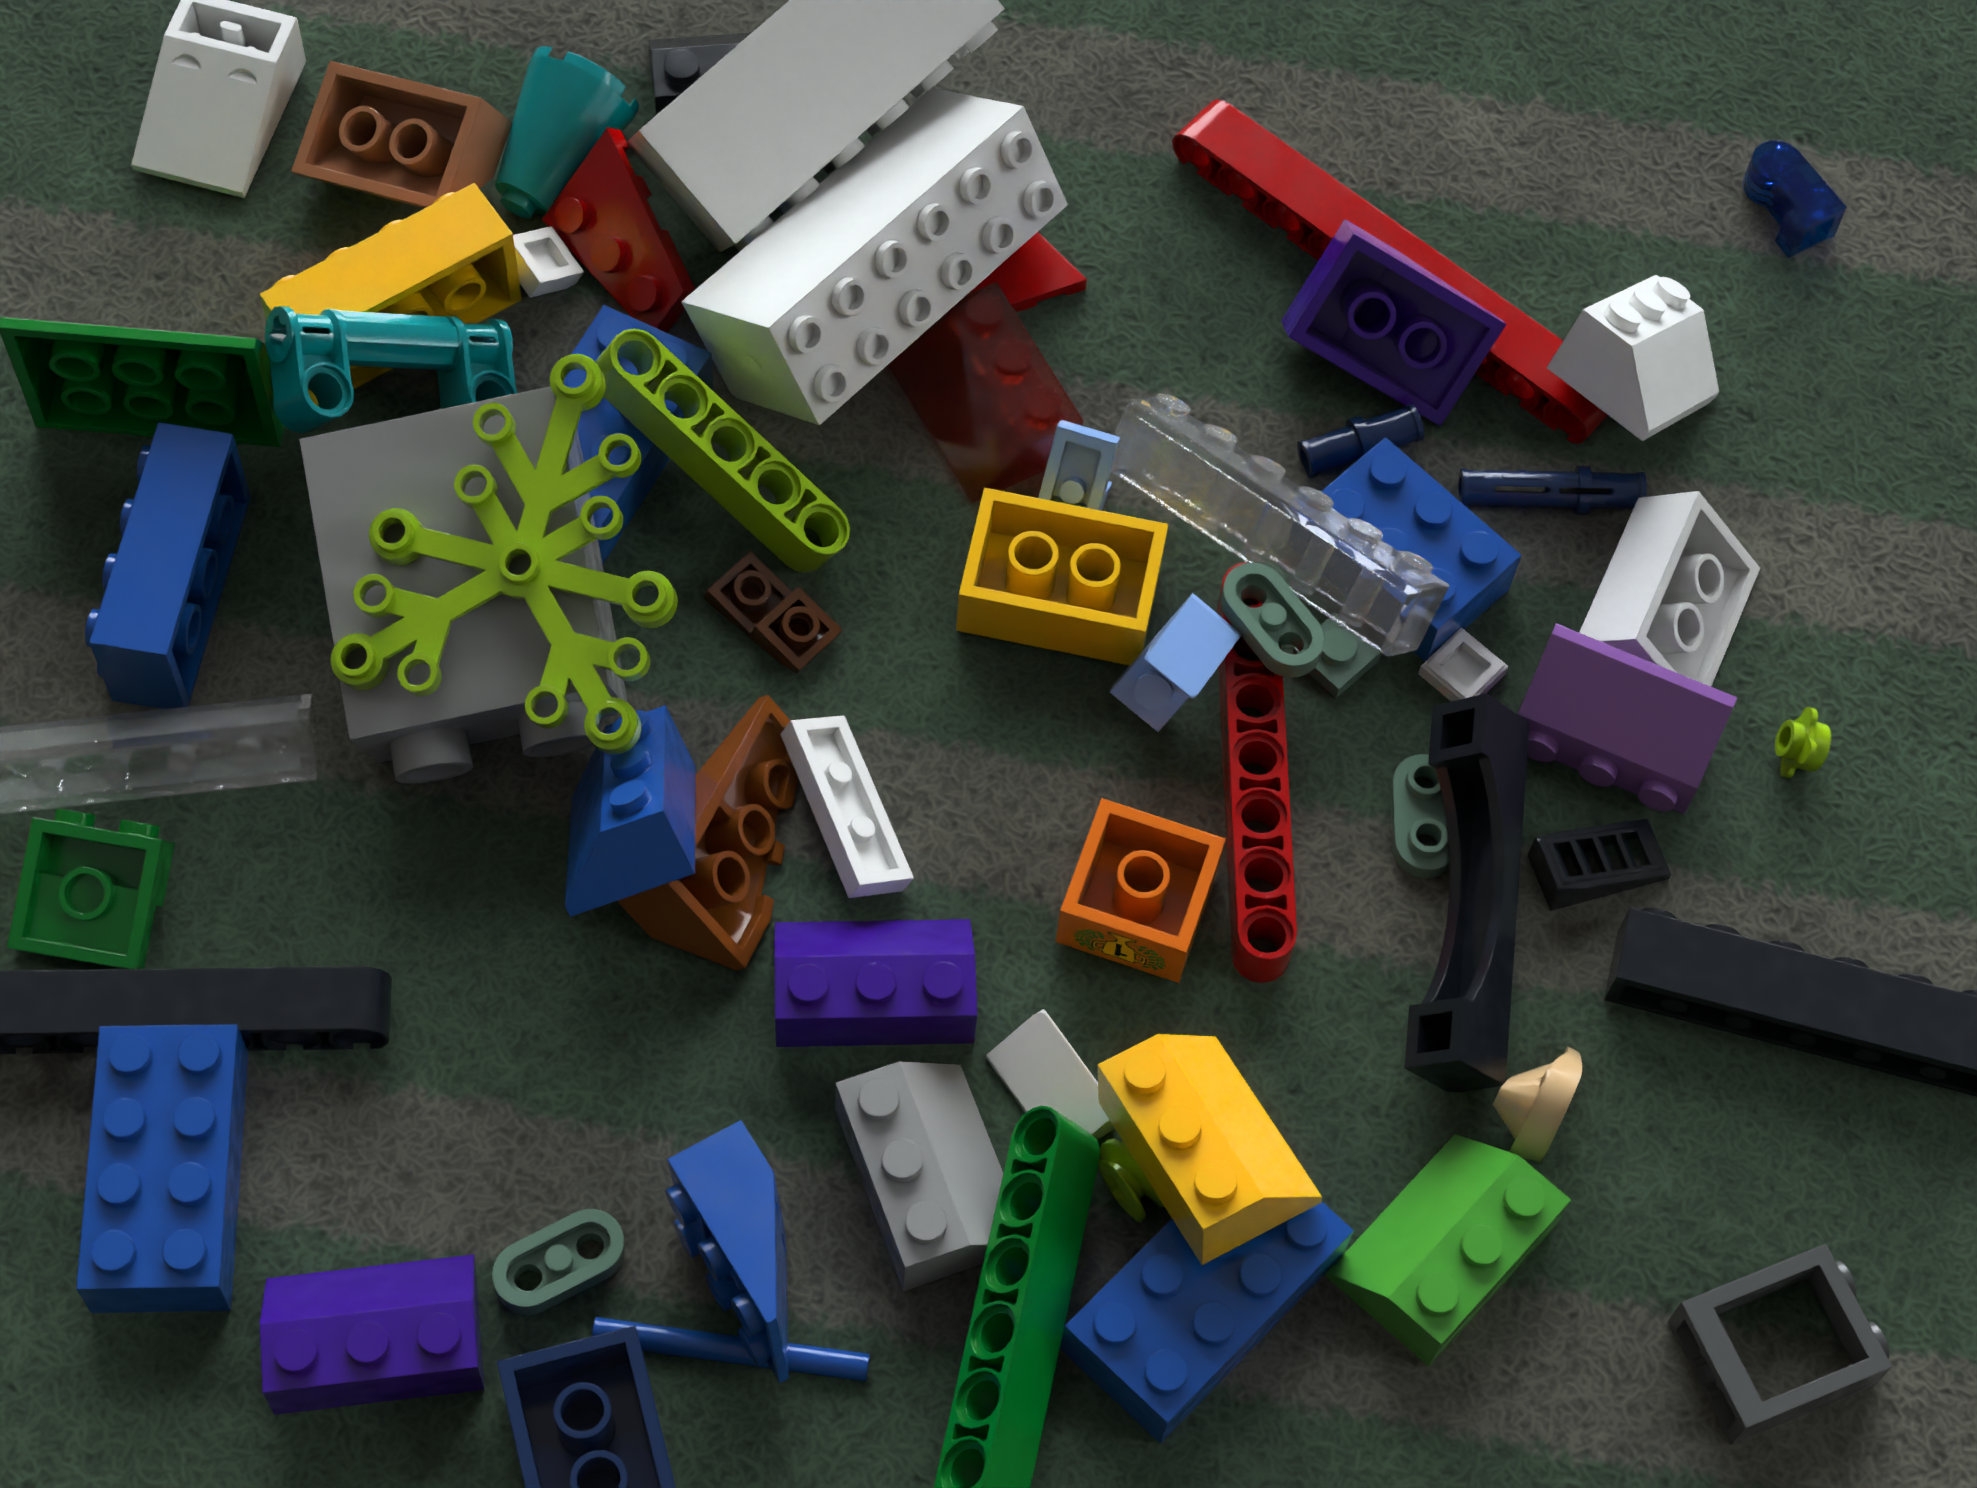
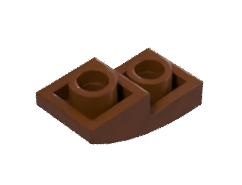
[703,550,843,674]

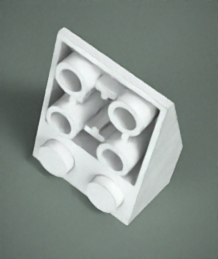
[131,0,306,198]

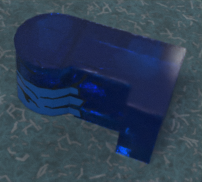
[1743,140,1847,258]

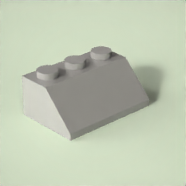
[835,1061,1003,1291]

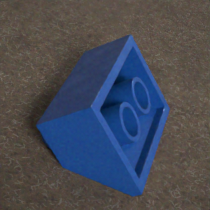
[565,705,696,917]

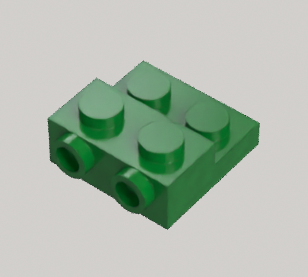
[7,808,175,969]

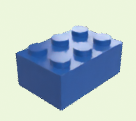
[1292,437,1522,662]

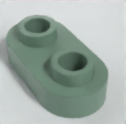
[1220,563,1325,678]
[1390,754,1450,878]
[492,1209,625,1315]

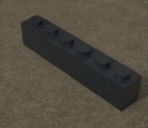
[1604,907,1977,1097]

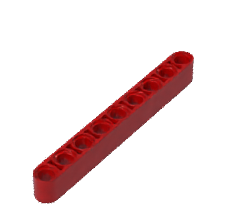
[1172,99,1608,444]

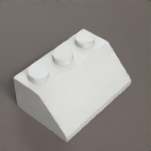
[1546,275,1719,441]
[1579,491,1760,686]

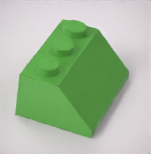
[1325,1134,1571,1366]

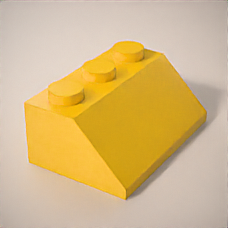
[1098,1034,1322,1265]

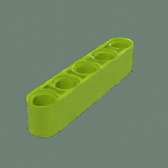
[596,328,850,573]

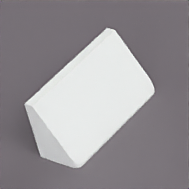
[986,1009,1115,1140]

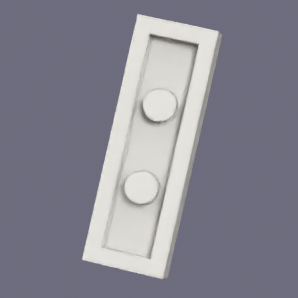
[780,715,914,898]

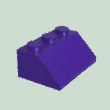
[775,919,977,1047]
[260,1254,485,1415]

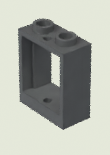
[1668,1244,1892,1445]

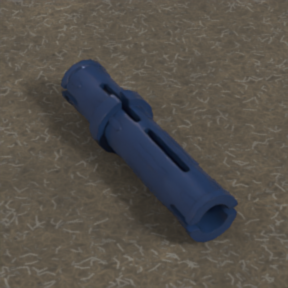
[1458,466,1647,515]

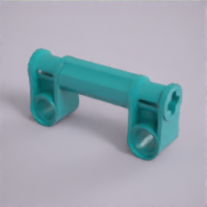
[265,306,517,433]

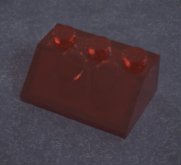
[888,282,1084,503]

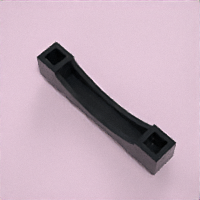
[1404,694,1529,1093]

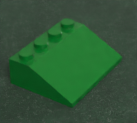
[0,317,284,447]

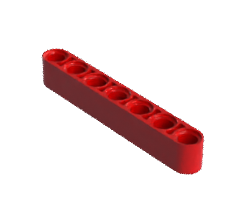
[1216,562,1297,983]

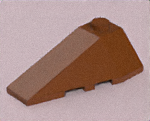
[617,695,798,970]

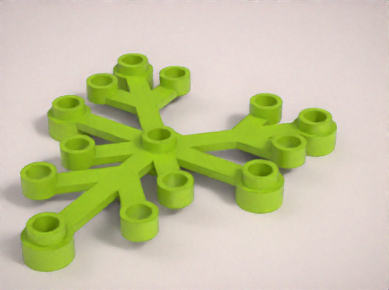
[331,354,678,755]

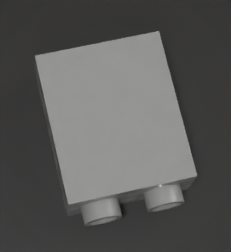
[299,386,628,783]

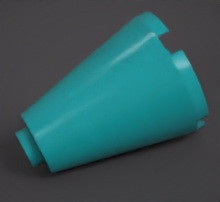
[495,46,639,219]

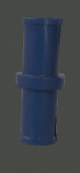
[1297,404,1425,478]

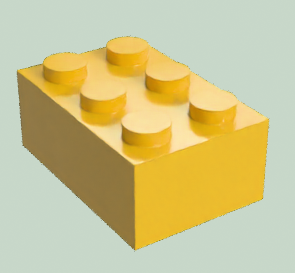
[956,487,1168,665]

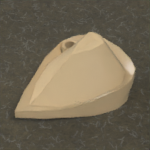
[1493,1046,1582,1163]

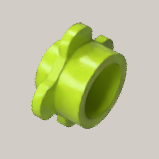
[1775,707,1831,778]

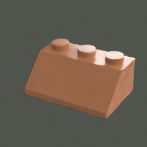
[291,61,513,208]

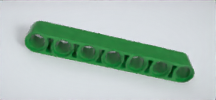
[934,1106,1100,1488]

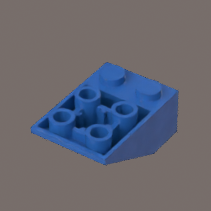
[665,1120,789,1383]

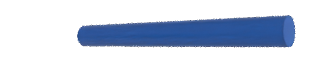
[592,1317,870,1381]

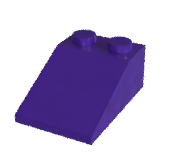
[1281,219,1507,426]

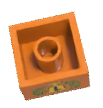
[1055,798,1226,983]

